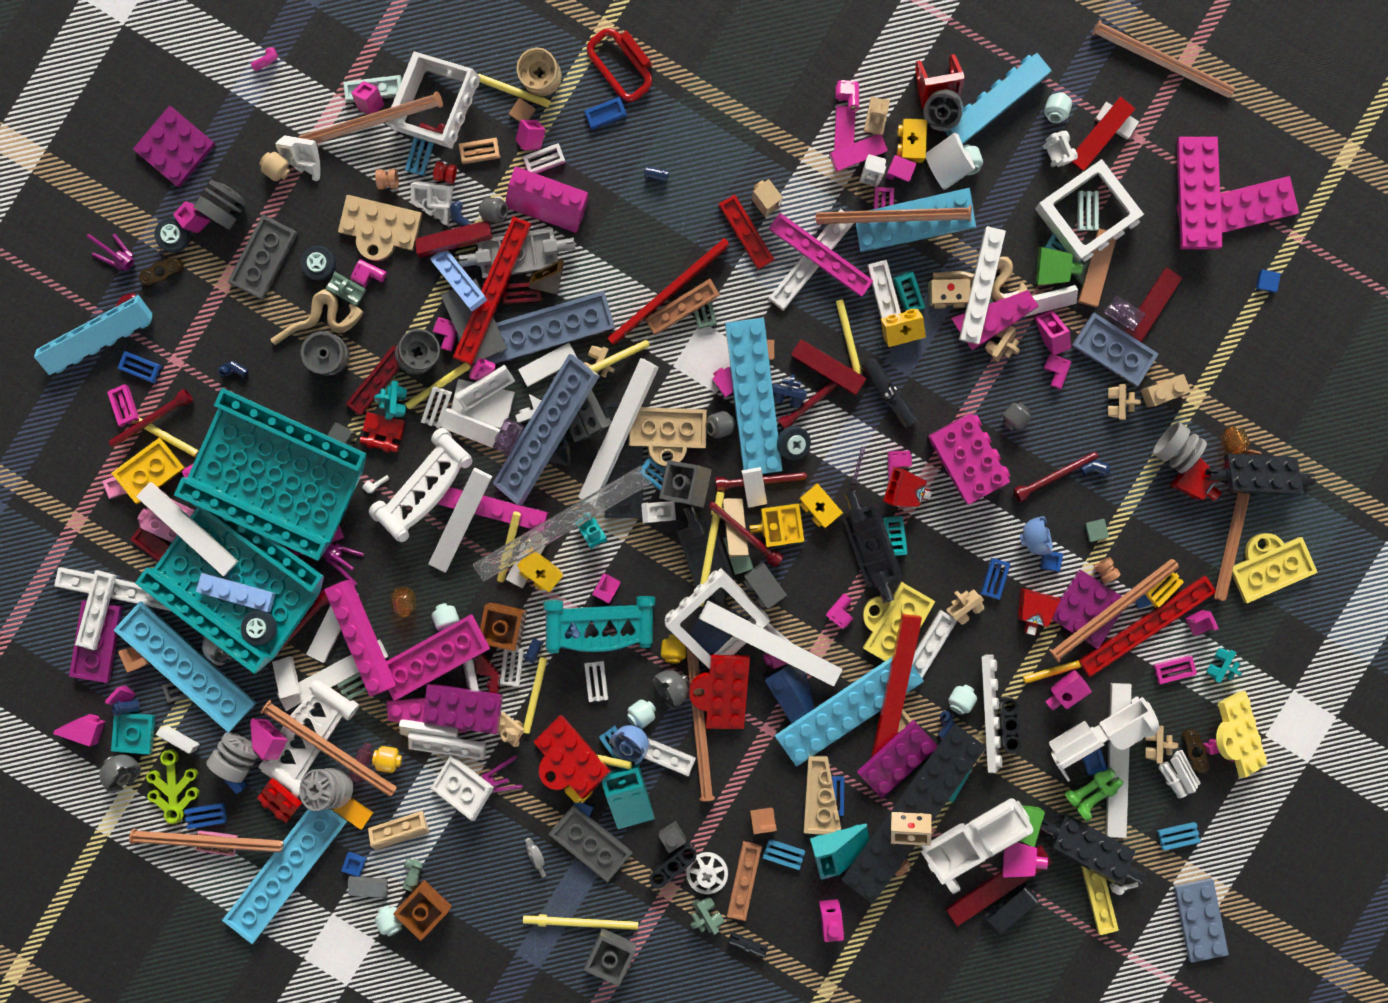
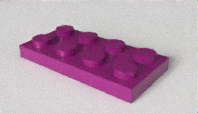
[69,600,123,683]
[423,683,503,734]
[857,720,937,798]

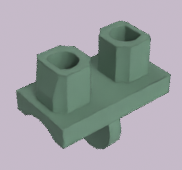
[326,272,366,306]
[690,897,725,935]

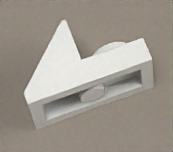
[859,155,886,187]
[515,395,541,423]
[642,501,676,523]

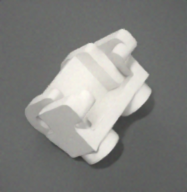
[1043,131,1078,167]

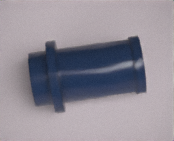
[644,166,669,184]
[524,638,544,664]
[112,700,139,716]

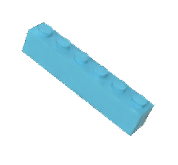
[944,53,1052,145]
[34,295,152,375]

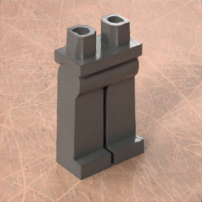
[553,376,612,442]

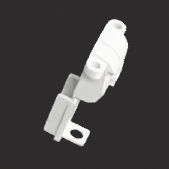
[1049,696,1161,782]
[921,798,1033,894]

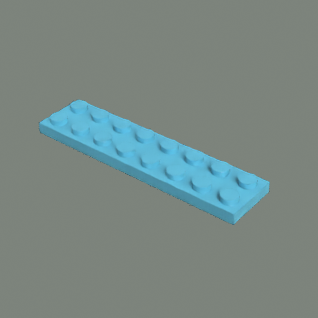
[725,318,782,474]
[114,601,257,732]
[775,656,924,766]
[222,809,348,944]

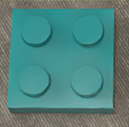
[111,713,155,754]

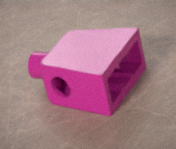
[1045,669,1092,710]
[1002,842,1048,877]
[819,899,844,942]

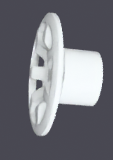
[686,852,728,894]

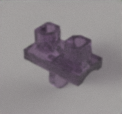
[1104,296,1146,331]
[493,418,524,458]

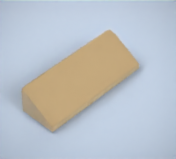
[723,499,749,557]
[368,811,429,850]

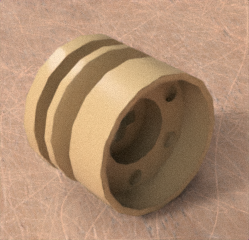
[517,47,562,97]

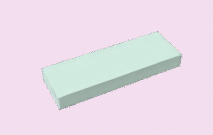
[343,75,402,103]

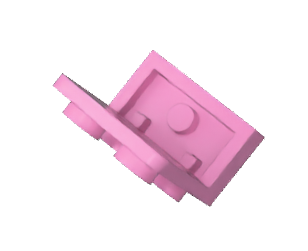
[138,490,194,542]

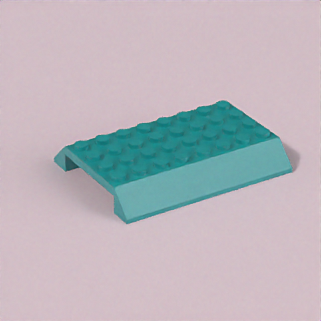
[174,388,367,561]
[135,503,324,674]

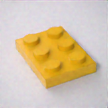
[111,438,185,504]

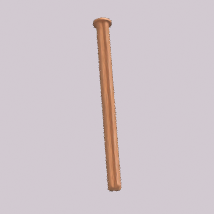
[1092,20,1235,98]
[298,91,443,143]
[815,205,972,224]
[1214,450,1262,601]
[1049,559,1179,662]
[686,648,715,801]
[260,700,396,796]
[129,829,284,852]

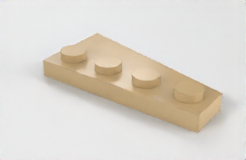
[804,756,841,835]

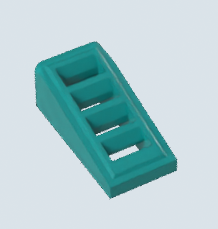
[892,271,925,311]
[883,516,907,555]

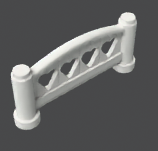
[369,428,472,542]
[259,680,360,799]

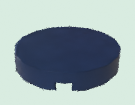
[691,619,730,654]

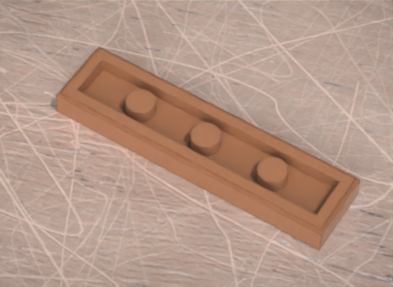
[1078,228,1116,308]
[645,279,720,336]
[727,841,762,921]

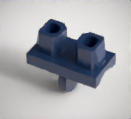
[772,374,807,408]

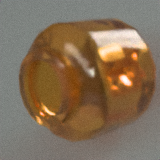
[1220,426,1250,454]
[390,587,416,617]

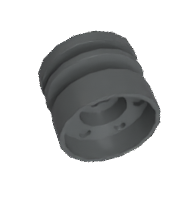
[193,179,247,230]
[395,329,440,375]

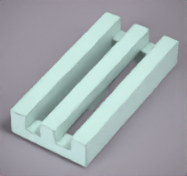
[1078,191,1099,231]

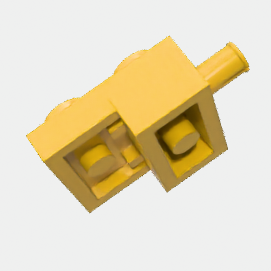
[750,503,804,547]

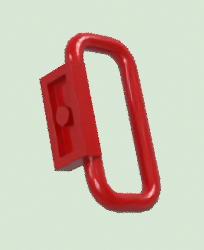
[587,28,653,102]

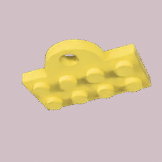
[1232,533,1318,603]
[863,582,935,661]
[1216,691,1267,778]

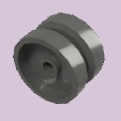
[301,331,350,376]

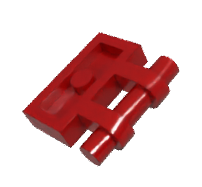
[359,412,406,452]
[257,778,302,823]

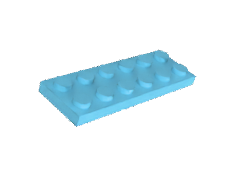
[856,188,976,252]

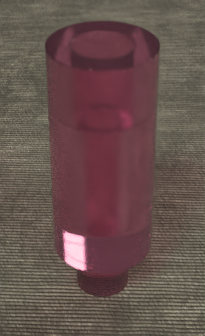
[349,743,372,782]

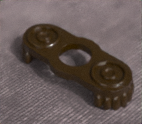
[139,257,184,287]
[1181,729,1210,774]

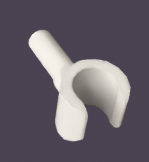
[362,475,389,494]
[1110,882,1138,895]

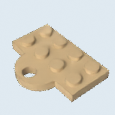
[338,195,423,261]
[628,407,706,466]

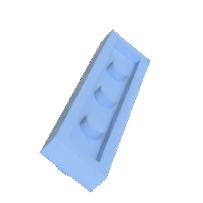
[430,250,487,311]
[196,573,276,612]

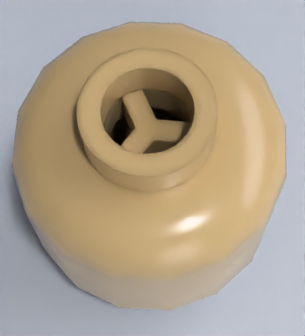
[259,152,290,181]

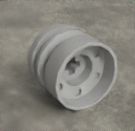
[1153,422,1207,473]
[206,732,258,783]
[299,767,353,811]

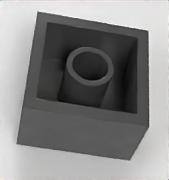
[659,460,712,508]
[744,562,787,609]
[584,928,636,986]

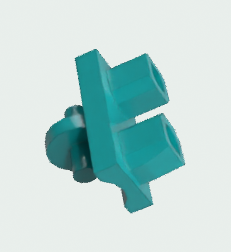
[374,381,407,420]
[576,512,608,549]
[1206,648,1242,684]

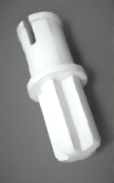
[1159,761,1188,798]

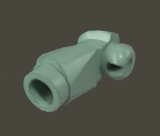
[403,858,423,891]

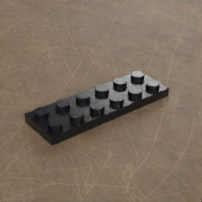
[604,403,643,518]

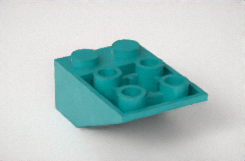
[602,763,655,829]
[810,824,870,880]

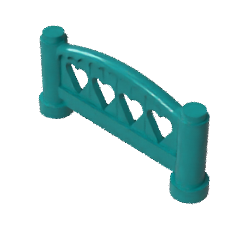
[543,596,655,653]

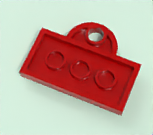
[689,655,750,729]
[534,715,611,799]

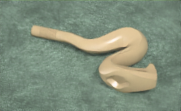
[933,257,1028,301]
[271,289,364,345]

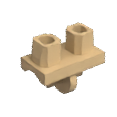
[863,96,890,135]
[985,325,1020,362]
[584,346,615,377]
[1108,384,1141,420]
[946,590,984,625]
[499,712,525,747]
[1146,726,1178,764]

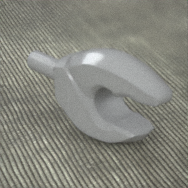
[525,838,546,878]

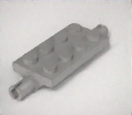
[459,228,575,279]

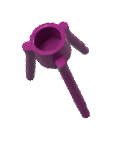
[87,234,135,271]
[322,543,364,586]
[482,755,523,794]

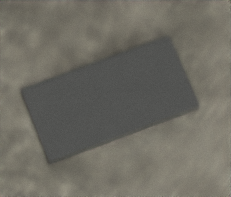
[228,214,298,301]
[441,279,508,365]
[549,804,632,883]

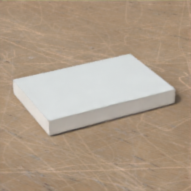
[451,379,515,429]
[430,756,494,821]

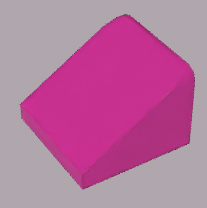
[105,685,136,705]

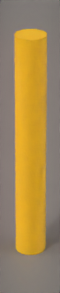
[1023,660,1081,684]

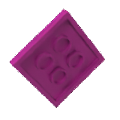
[133,105,216,188]
[1052,569,1123,649]

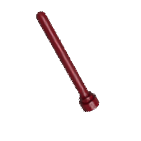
[777,367,853,430]
[108,389,193,447]
[1013,452,1098,503]
[715,472,807,492]
[709,502,783,567]
[269,589,330,663]

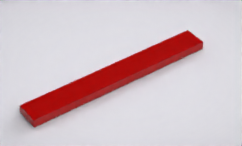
[453,216,531,366]
[608,238,729,345]
[1078,576,1216,677]
[871,614,922,758]

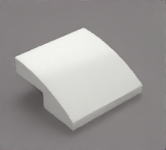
[926,133,975,190]

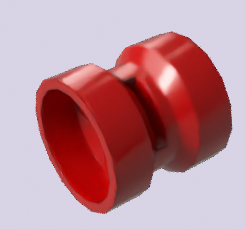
[433,161,457,185]

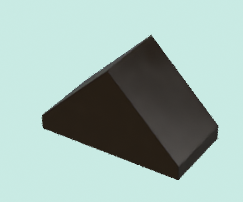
[529,259,564,294]

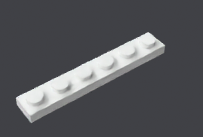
[959,226,1006,345]
[982,655,1002,773]

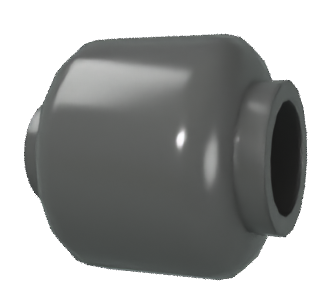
[478,198,508,223]
[1002,402,1031,431]
[705,411,735,439]

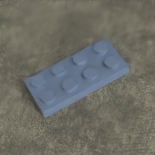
[1072,313,1158,387]
[1173,878,1229,963]

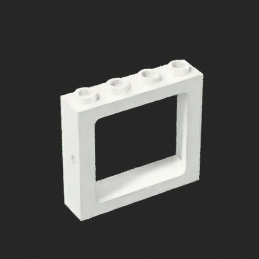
[385,52,480,149]
[1035,159,1144,262]
[665,568,770,668]

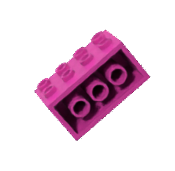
[927,413,1011,505]

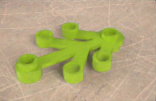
[146,749,199,824]

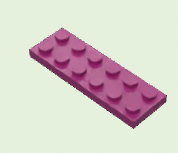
[1176,137,1222,249]
[1176,176,1299,233]
[386,614,490,701]

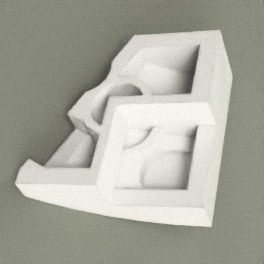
[275,135,320,181]
[411,181,453,225]

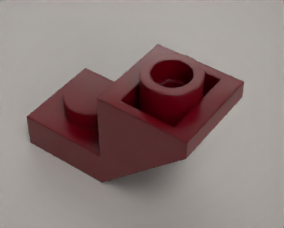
[474,653,501,694]

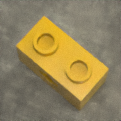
[897,119,927,163]
[881,309,926,347]
[799,484,843,528]
[517,547,564,592]

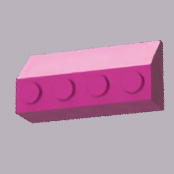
[505,166,590,233]

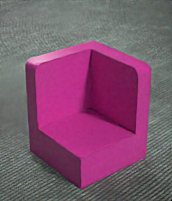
[351,81,384,115]
[516,120,546,150]
[885,155,917,182]
[173,201,211,233]
[592,573,620,603]
[1185,610,1219,636]

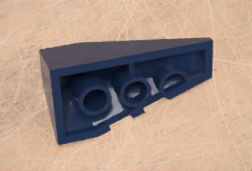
[764,664,814,724]

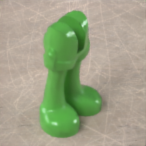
[1064,768,1124,822]

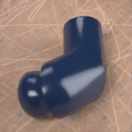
[449,201,471,227]
[217,361,249,378]
[1080,460,1110,477]
[938,711,955,738]

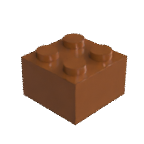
[480,602,527,651]
[393,880,451,941]

